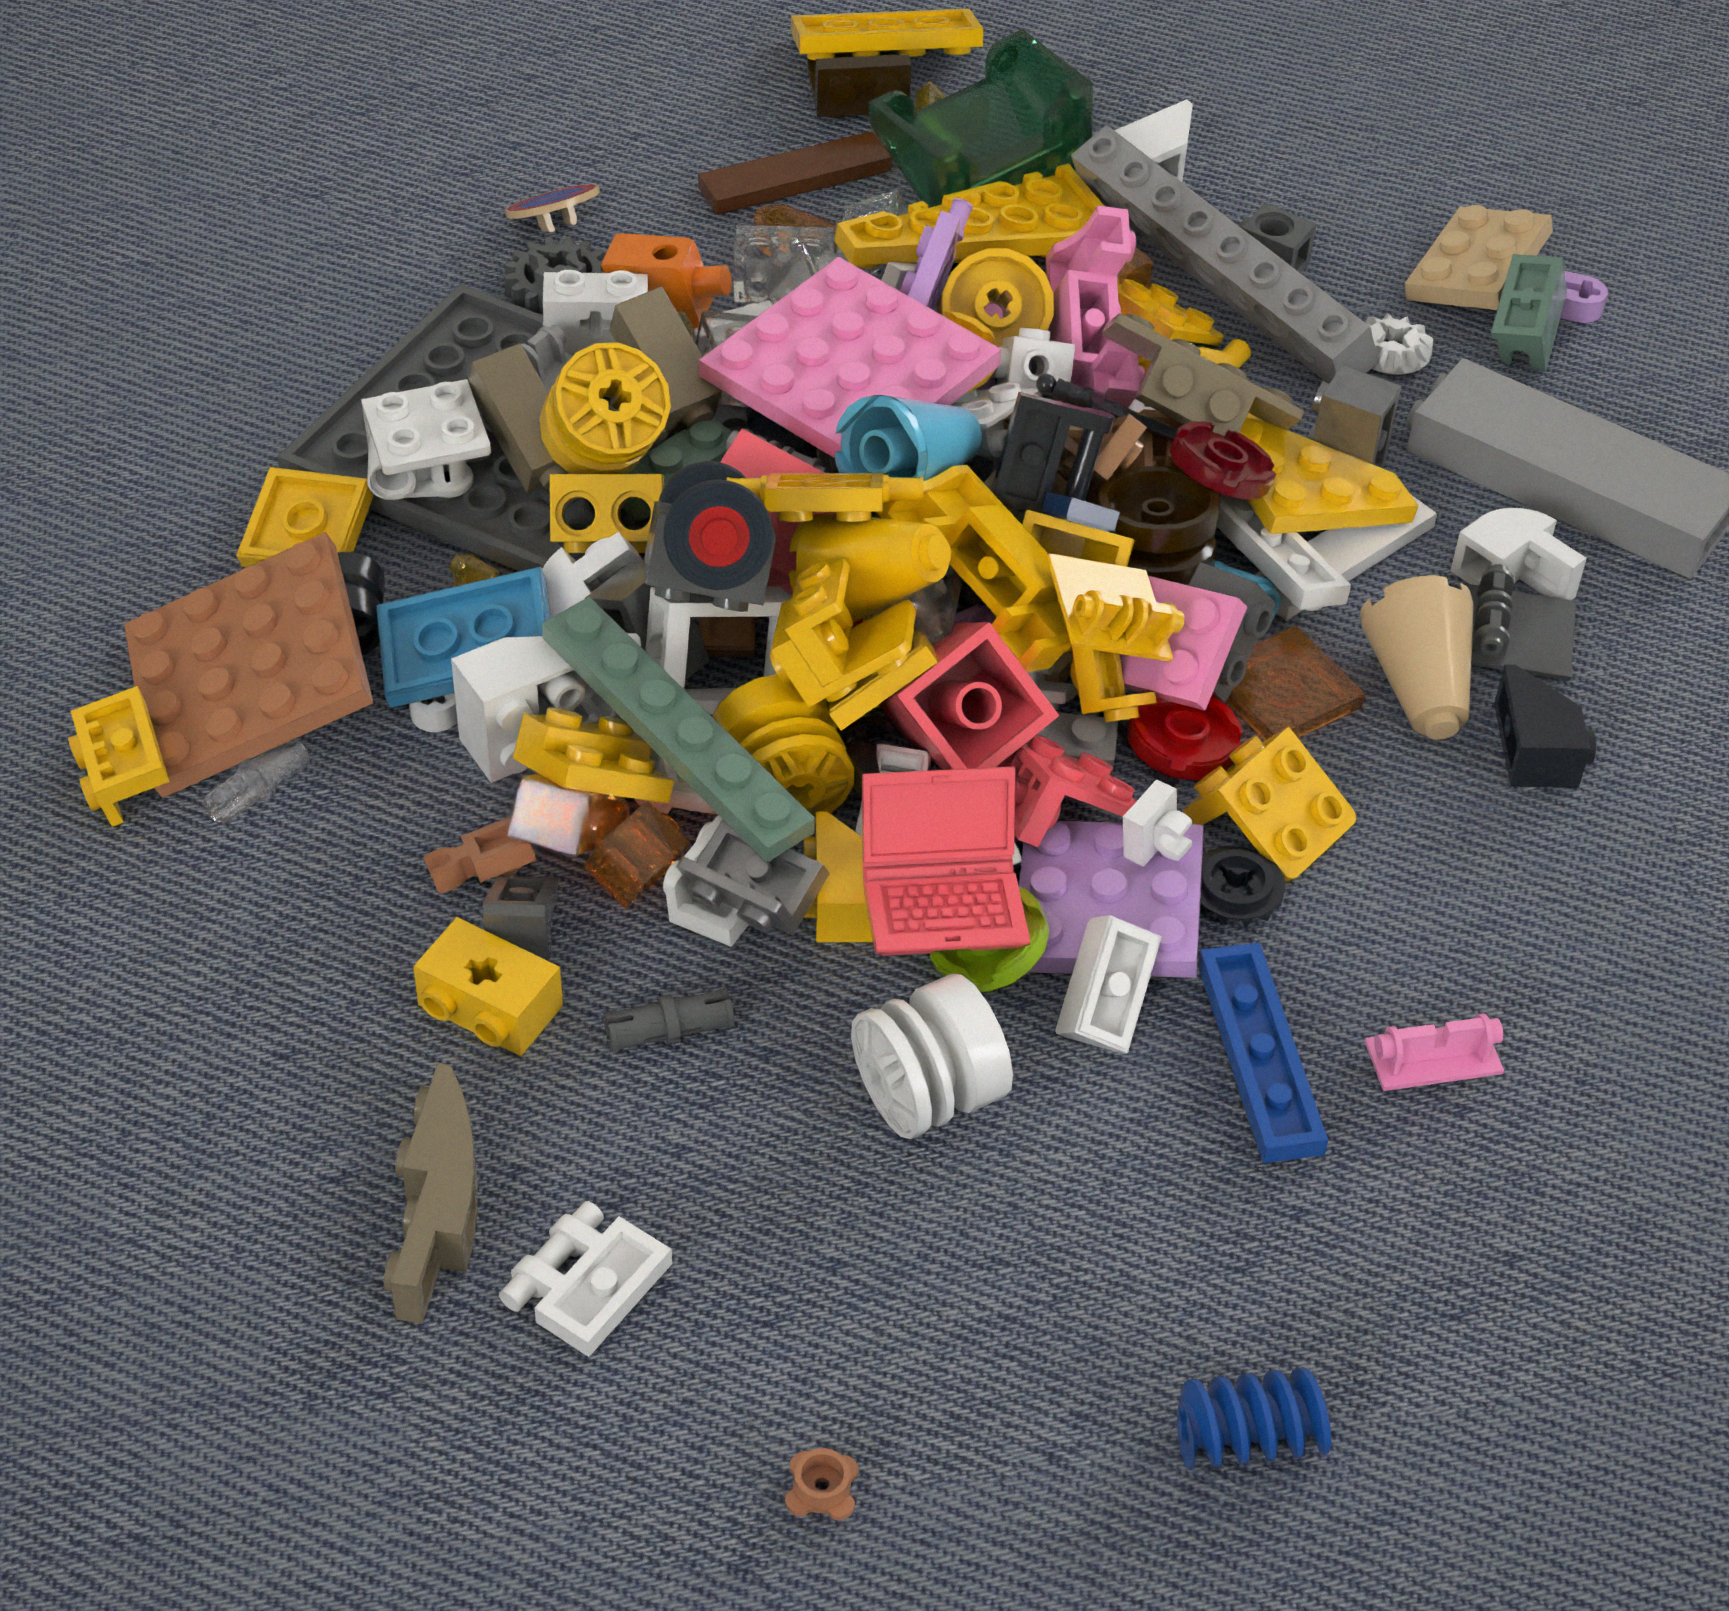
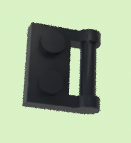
[991,392,1115,514]

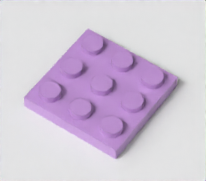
[1019,821,1203,978]

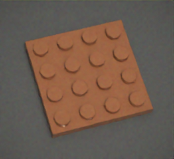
[124,532,373,798]

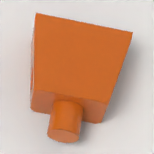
[601,233,732,330]

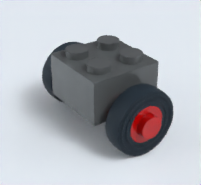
[642,461,776,612]

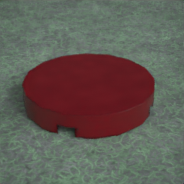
[1169,421,1276,500]

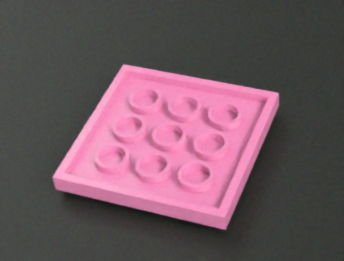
[699,256,1001,458]

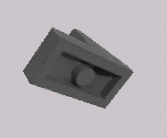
[483,875,558,961]

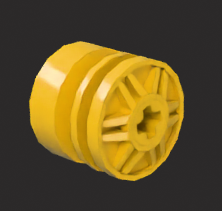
[539,342,671,474]
[712,674,854,821]

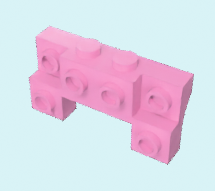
[1046,205,1145,408]

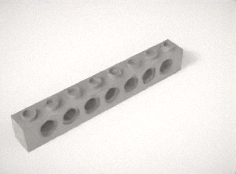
[1071,125,1379,384]

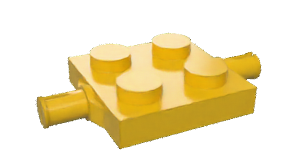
[727,473,923,522]

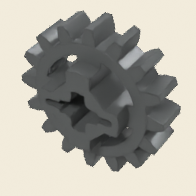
[504,236,605,315]

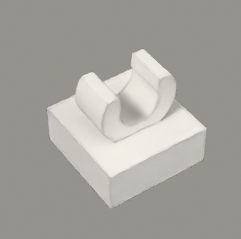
[1123,779,1192,867]

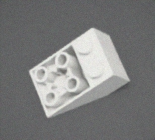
[451,633,641,783]

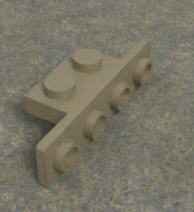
[1102,314,1304,436]

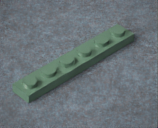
[542,597,815,863]

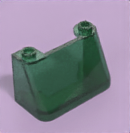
[869,29,1093,208]

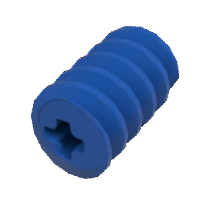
[1177,1367,1331,1470]

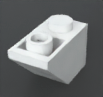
[1114,99,1193,182]

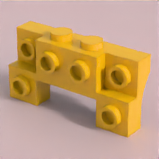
[877,465,1072,673]

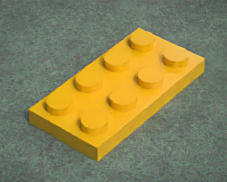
[791,9,983,60]

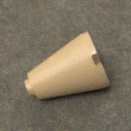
[1360,575,1473,740]

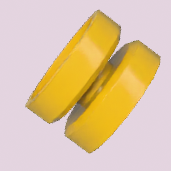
[937,248,1054,347]

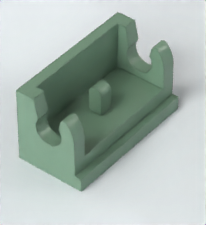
[1491,254,1567,371]

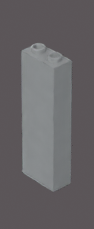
[1406,358,1729,579]

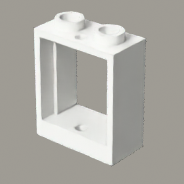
[646,587,792,714]

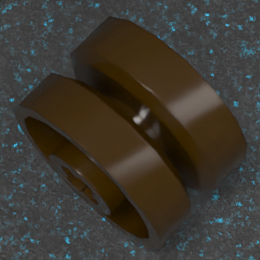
[1097,466,1220,585]

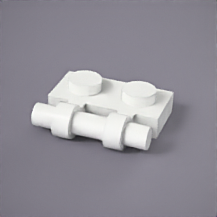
[499,1201,672,1357]

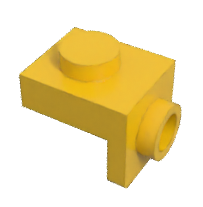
[1071,647,1157,723]

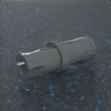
[603,988,735,1052]

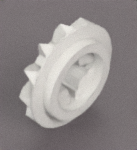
[1365,313,1433,375]

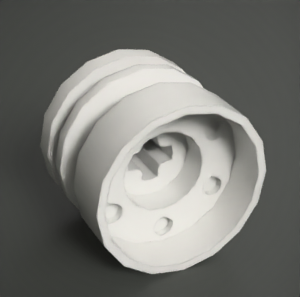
[851,974,1013,1139]

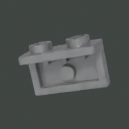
[676,819,830,936]

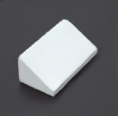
[1055,915,1162,1054]

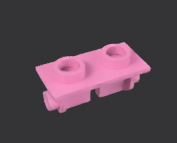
[1364,1013,1504,1091]

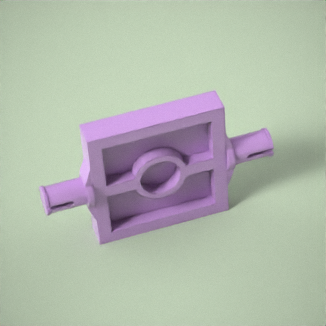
[900,198,973,311]

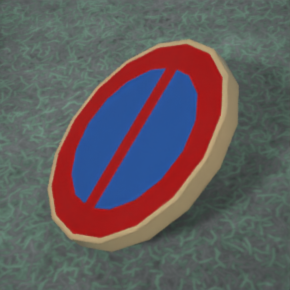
[504,184,600,232]

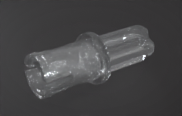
[203,739,310,823]

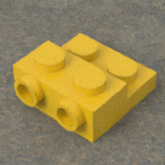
[513,708,674,804]

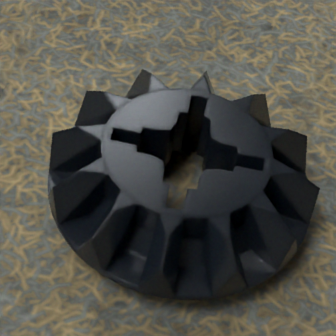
[1200,846,1285,928]

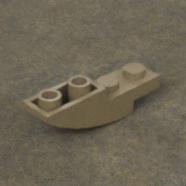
[384,1063,478,1324]

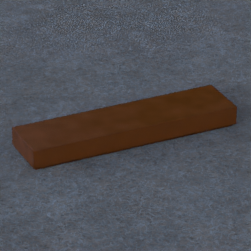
[698,131,892,215]

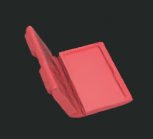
[862,766,1030,956]

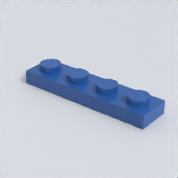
[1198,942,1328,1163]

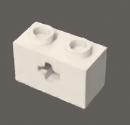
[543,270,648,354]

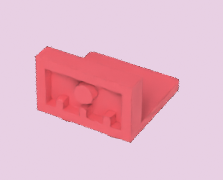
[997,734,1136,847]

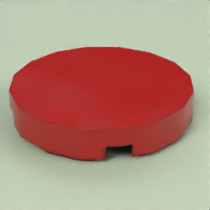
[1127,695,1242,780]

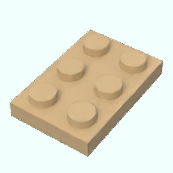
[1404,205,1553,310]

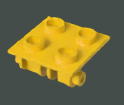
[1046,554,1184,662]

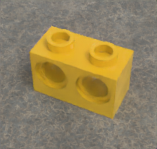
[550,474,664,553]

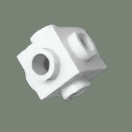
[992,328,1075,398]

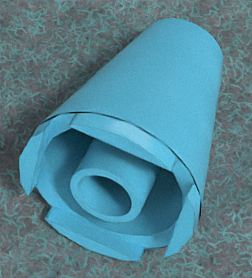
[835,395,982,481]

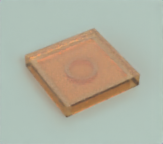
[1227,626,1365,740]

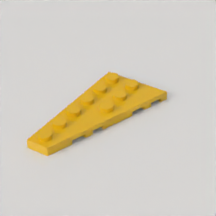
[834,163,1104,269]

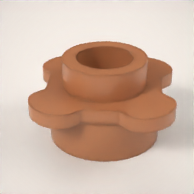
[785,1448,859,1521]

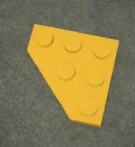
[1239,417,1419,534]

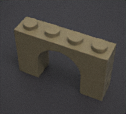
[468,286,722,494]

